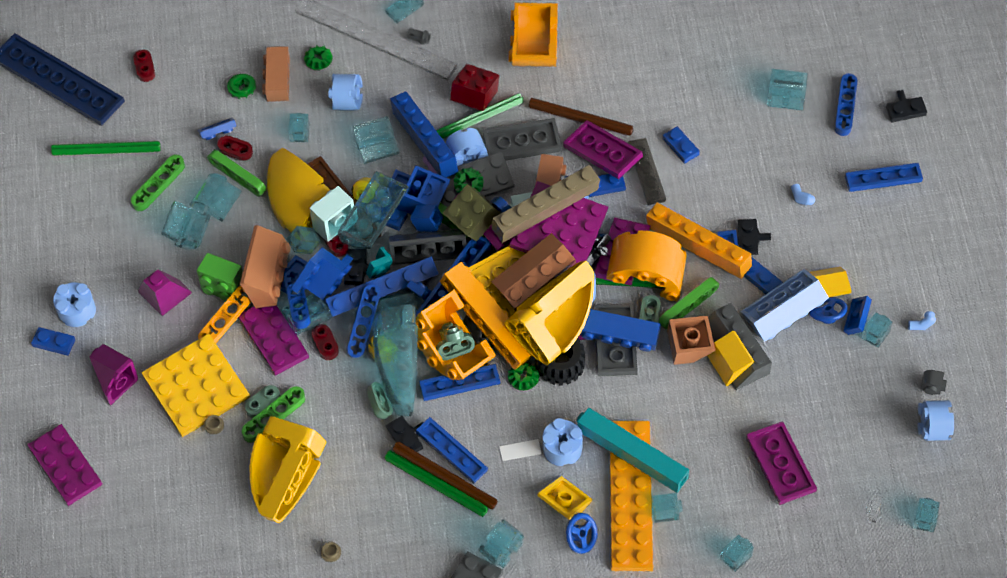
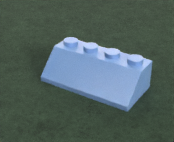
[740,269,829,342]

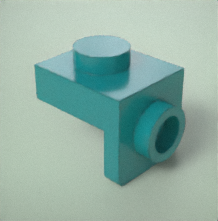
[366,247,393,278]

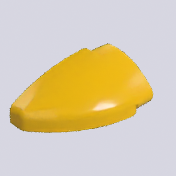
[266,148,330,239]
[505,260,594,365]
[250,416,326,523]

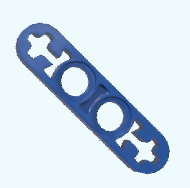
[835,74,858,136]
[490,196,512,213]
[284,269,311,329]
[346,284,380,358]

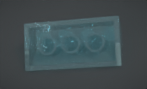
[338,171,409,249]

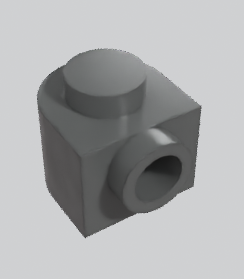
[921,370,947,395]

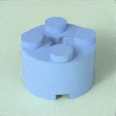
[328,74,363,111]
[446,128,488,166]
[53,282,96,327]
[918,400,954,441]
[542,418,583,466]

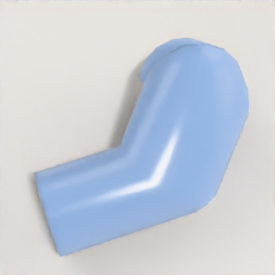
[791,184,815,205]
[908,311,936,330]

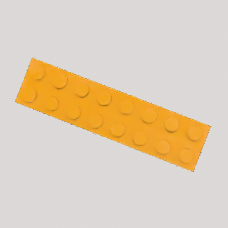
[610,421,653,571]

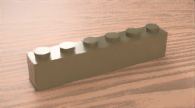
[492,165,600,243]

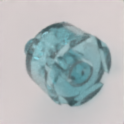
[479,519,524,568]

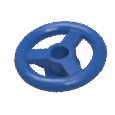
[809,297,847,324]
[566,513,598,554]

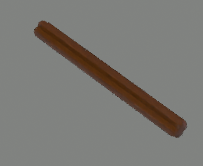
[529,98,634,136]
[393,442,498,510]

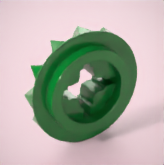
[304,45,333,70]
[227,74,256,99]
[454,167,484,193]
[508,362,539,391]

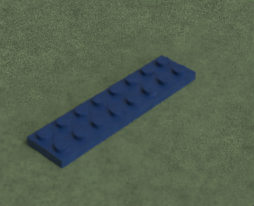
[0,33,125,126]

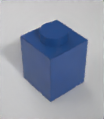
[410,204,443,232]

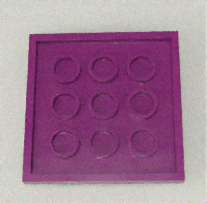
[510,181,608,265]

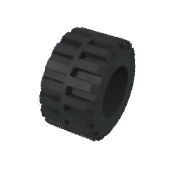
[536,338,585,386]

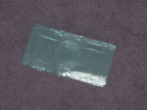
[385,0,424,23]

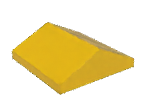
[809,266,851,297]
[707,331,754,386]
[537,476,592,519]

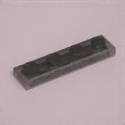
[628,138,666,205]

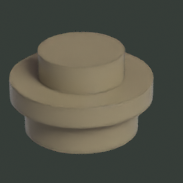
[204,415,224,435]
[321,542,341,562]

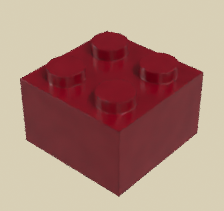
[450,63,500,111]

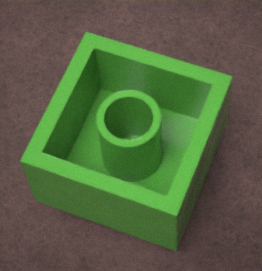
[197,253,243,302]

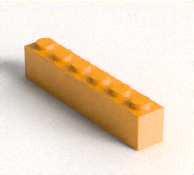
[646,202,752,279]
[440,262,532,370]

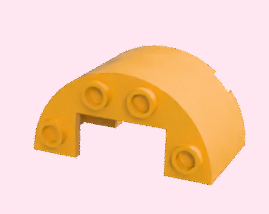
[509,3,558,67]
[606,230,687,302]
[414,290,496,380]

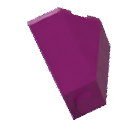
[138,269,192,316]
[89,344,139,406]

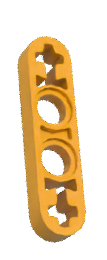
[198,286,251,343]

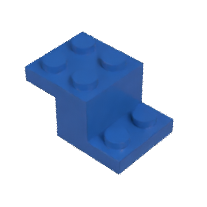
[381,166,450,215]
[291,247,353,300]

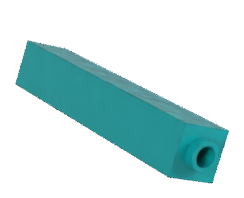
[576,407,689,493]

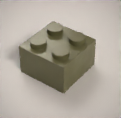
[443,184,501,241]

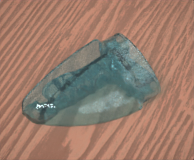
[373,305,417,416]

